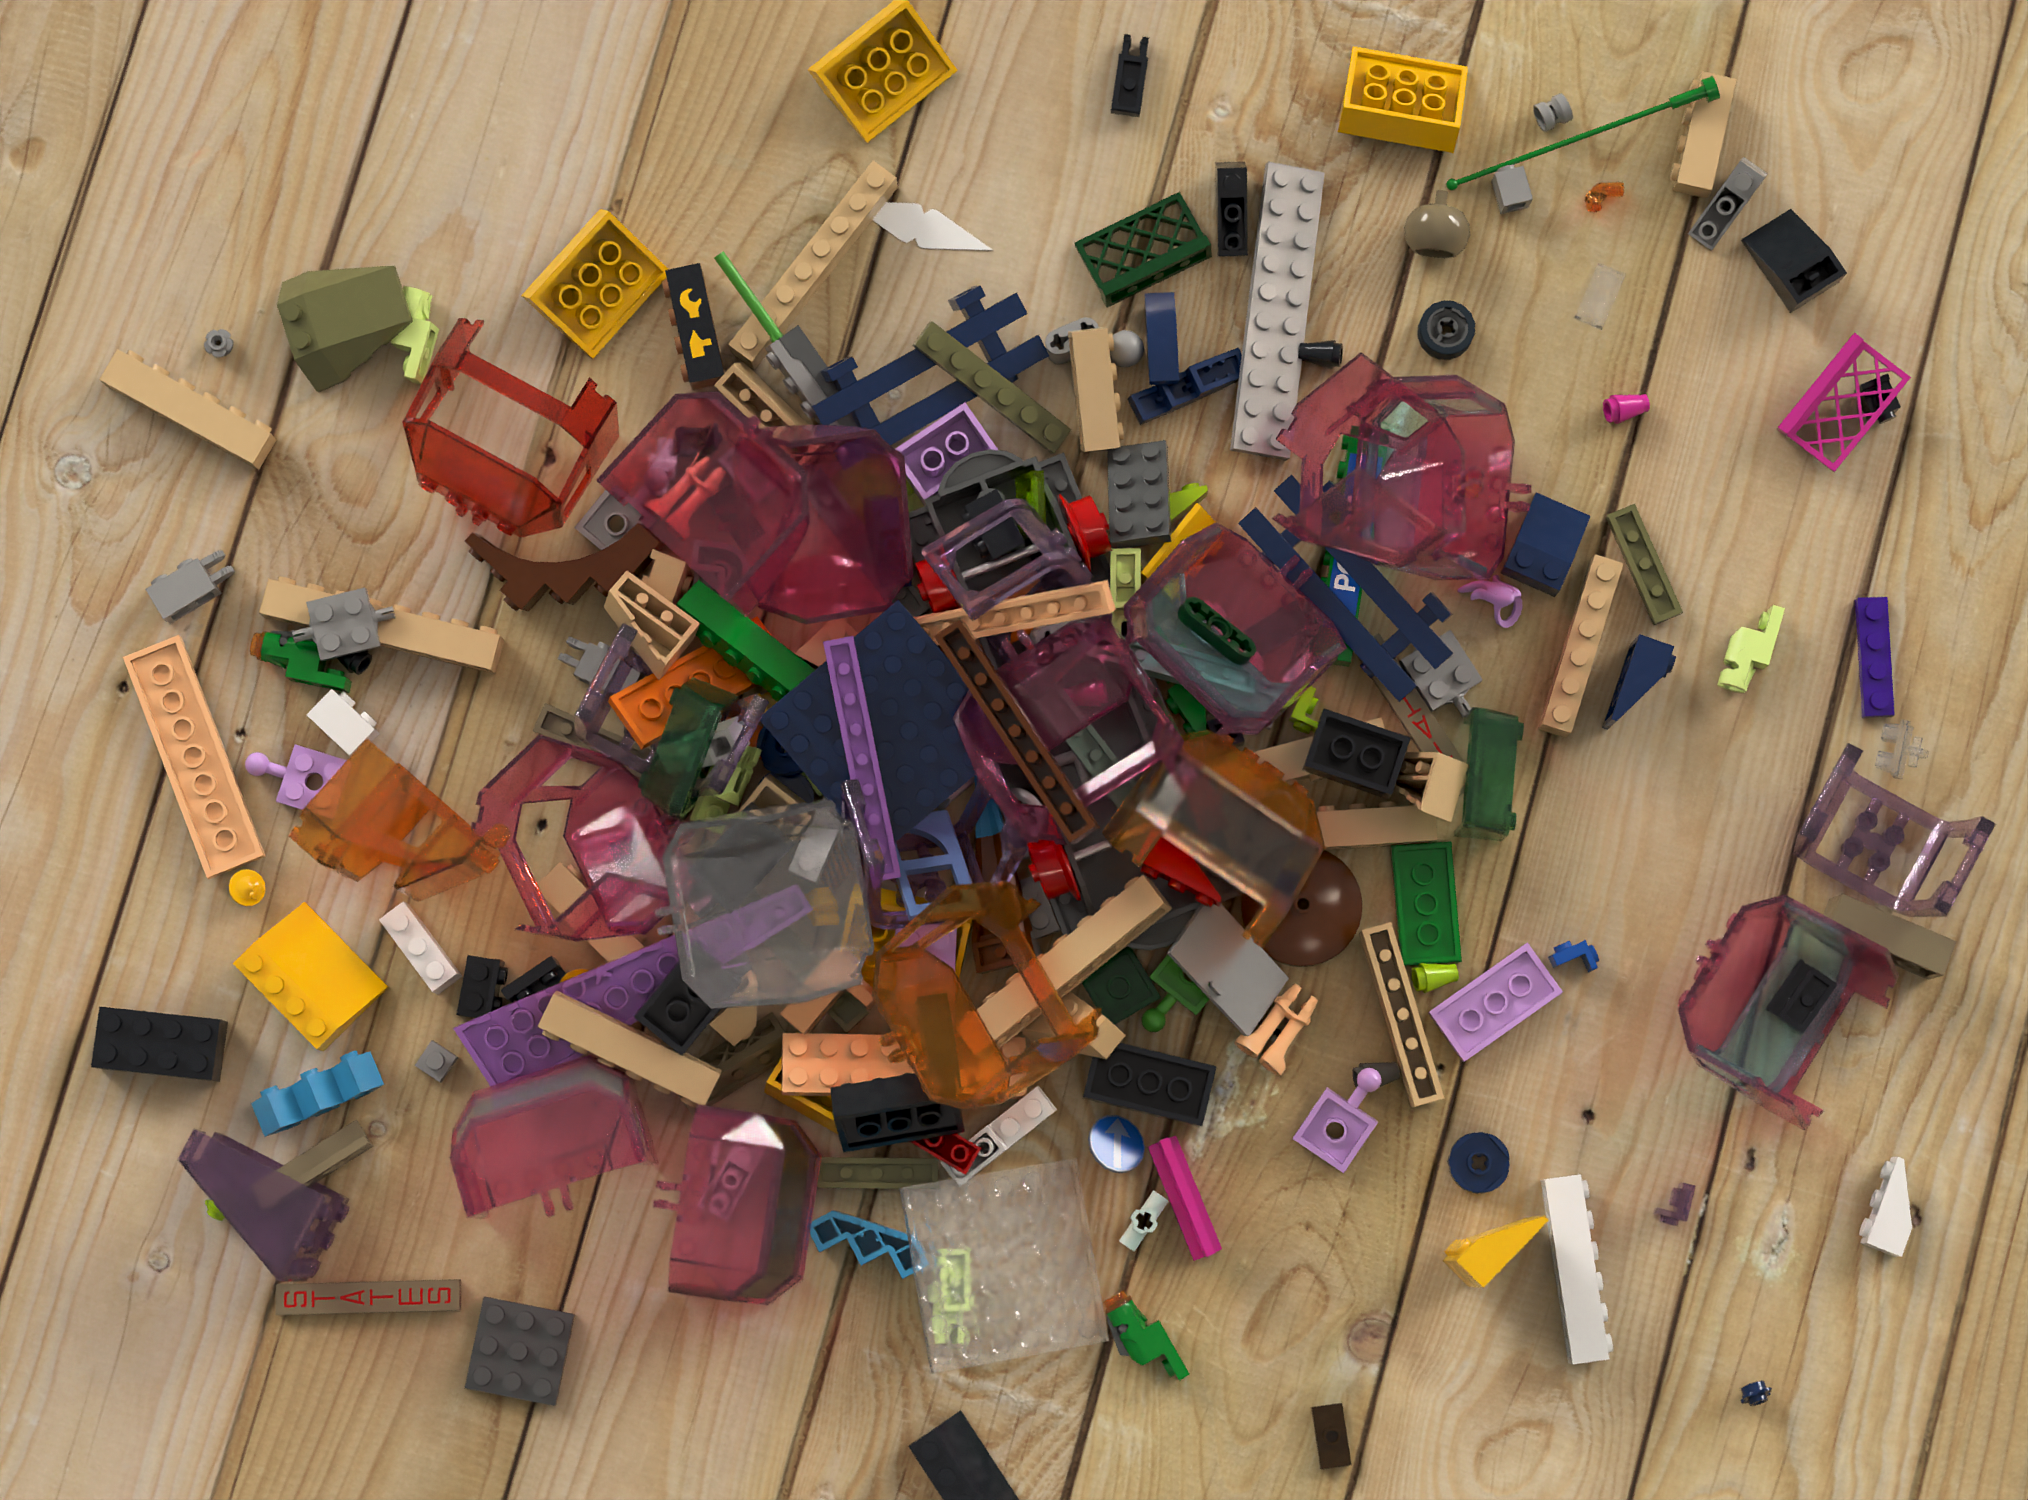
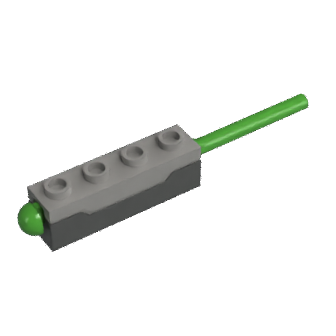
[714,251,860,446]

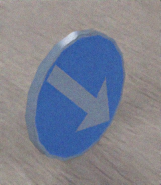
[1088,1115,1145,1173]

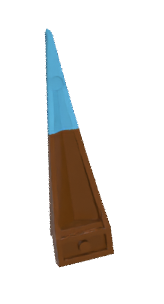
[972,765,1035,974]

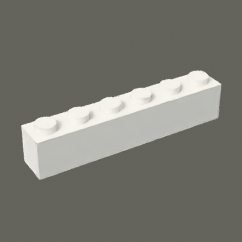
[1541,1174,1613,1364]

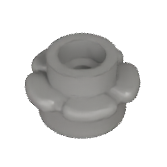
[204,329,233,358]

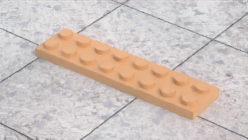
[123,635,266,879]
[782,1033,1027,1099]

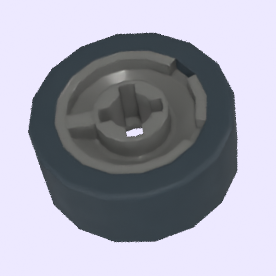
[1417,300,1475,360]

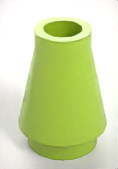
[1411,963,1459,993]

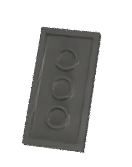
[1107,440,1171,548]

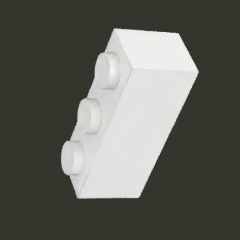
[379,901,462,994]

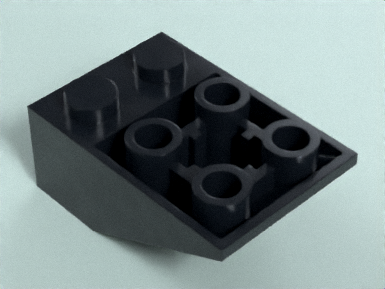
[1741,209,1847,313]

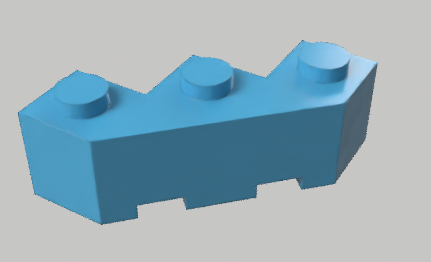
[251,1050,384,1137]
[806,1210,931,1279]

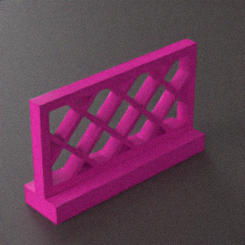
[1777,332,1911,472]
[1148,1135,1222,1261]

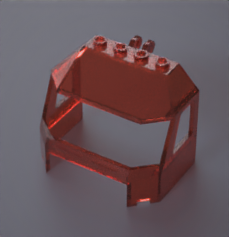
[402,318,619,538]

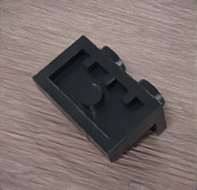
[456,955,508,1018]
[501,956,566,1003]

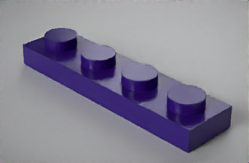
[1855,597,1895,718]

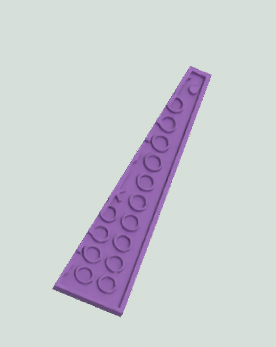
[453,883,814,1105]

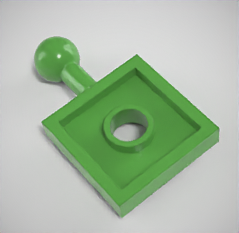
[1142,954,1210,1032]

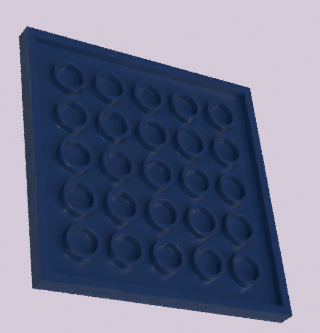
[758,600,1007,843]

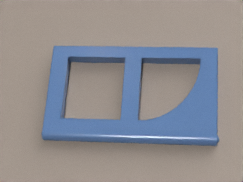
[895,810,981,921]

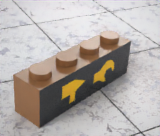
[662,263,725,390]

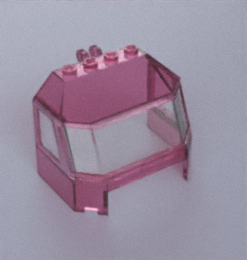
[449,1054,659,1219]

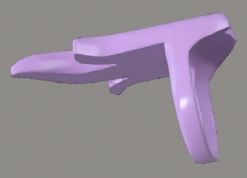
[1458,575,1522,628]

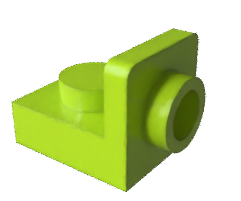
[1288,684,1318,734]

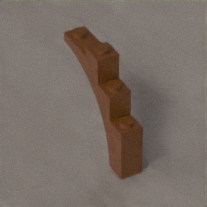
[465,523,666,612]

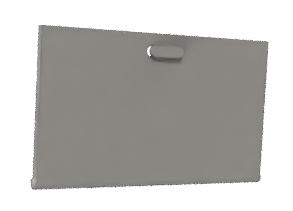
[1167,904,1289,1036]

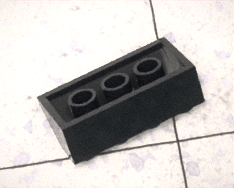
[830,1067,965,1153]
[908,1410,1019,1500]

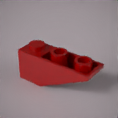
[1137,828,1222,907]
[910,1134,982,1175]

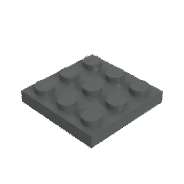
[465,1297,575,1406]

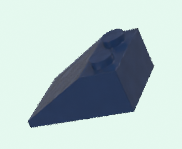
[1500,492,1591,597]
[1602,634,1676,730]

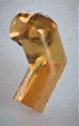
[1585,182,1624,212]

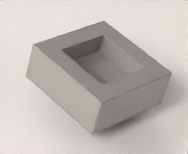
[415,1040,459,1083]

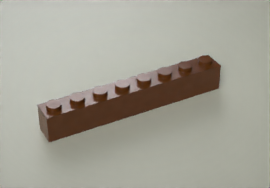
[934,619,1100,845]

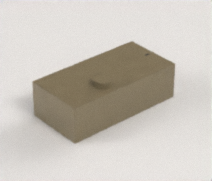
[1816,893,1957,980]

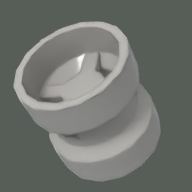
[1533,93,1573,132]

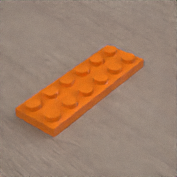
[608,616,771,750]

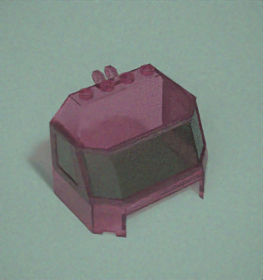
[653,1104,824,1305]

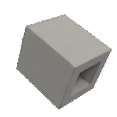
[1491,165,1533,214]

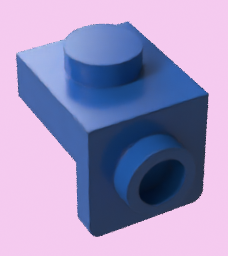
[1548,940,1599,972]

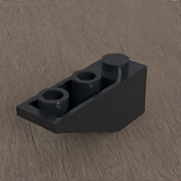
[1215,161,1248,256]

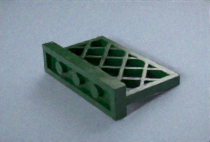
[1074,192,1212,308]

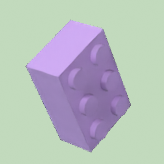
[891,402,998,506]

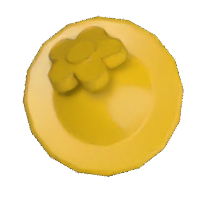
[228,869,266,906]

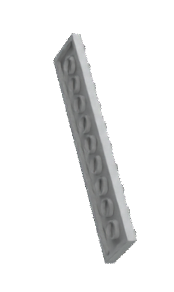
[1230,162,1325,461]

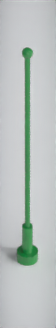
[1446,76,1720,190]

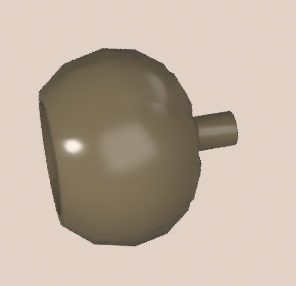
[1404,190,1470,258]

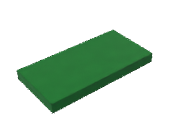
[1390,841,1462,966]

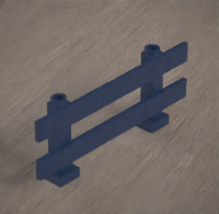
[811,285,1049,470]
[1238,475,1453,702]

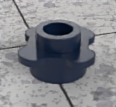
[1741,1381,1772,1406]

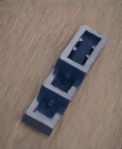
[1128,347,1242,425]

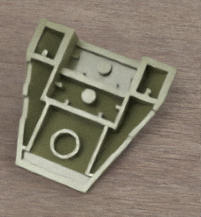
[277,266,413,392]

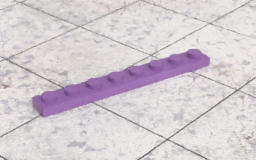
[823,636,901,883]

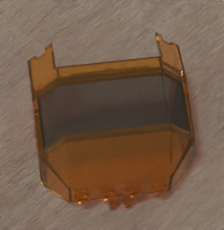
[1102,730,1326,948]

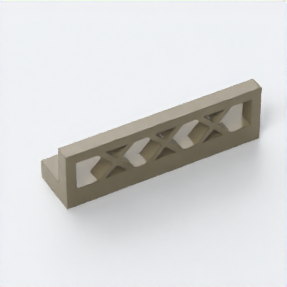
[679,1012,785,1117]
[251,1120,373,1213]

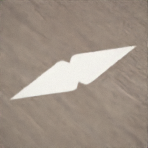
[873,202,992,250]

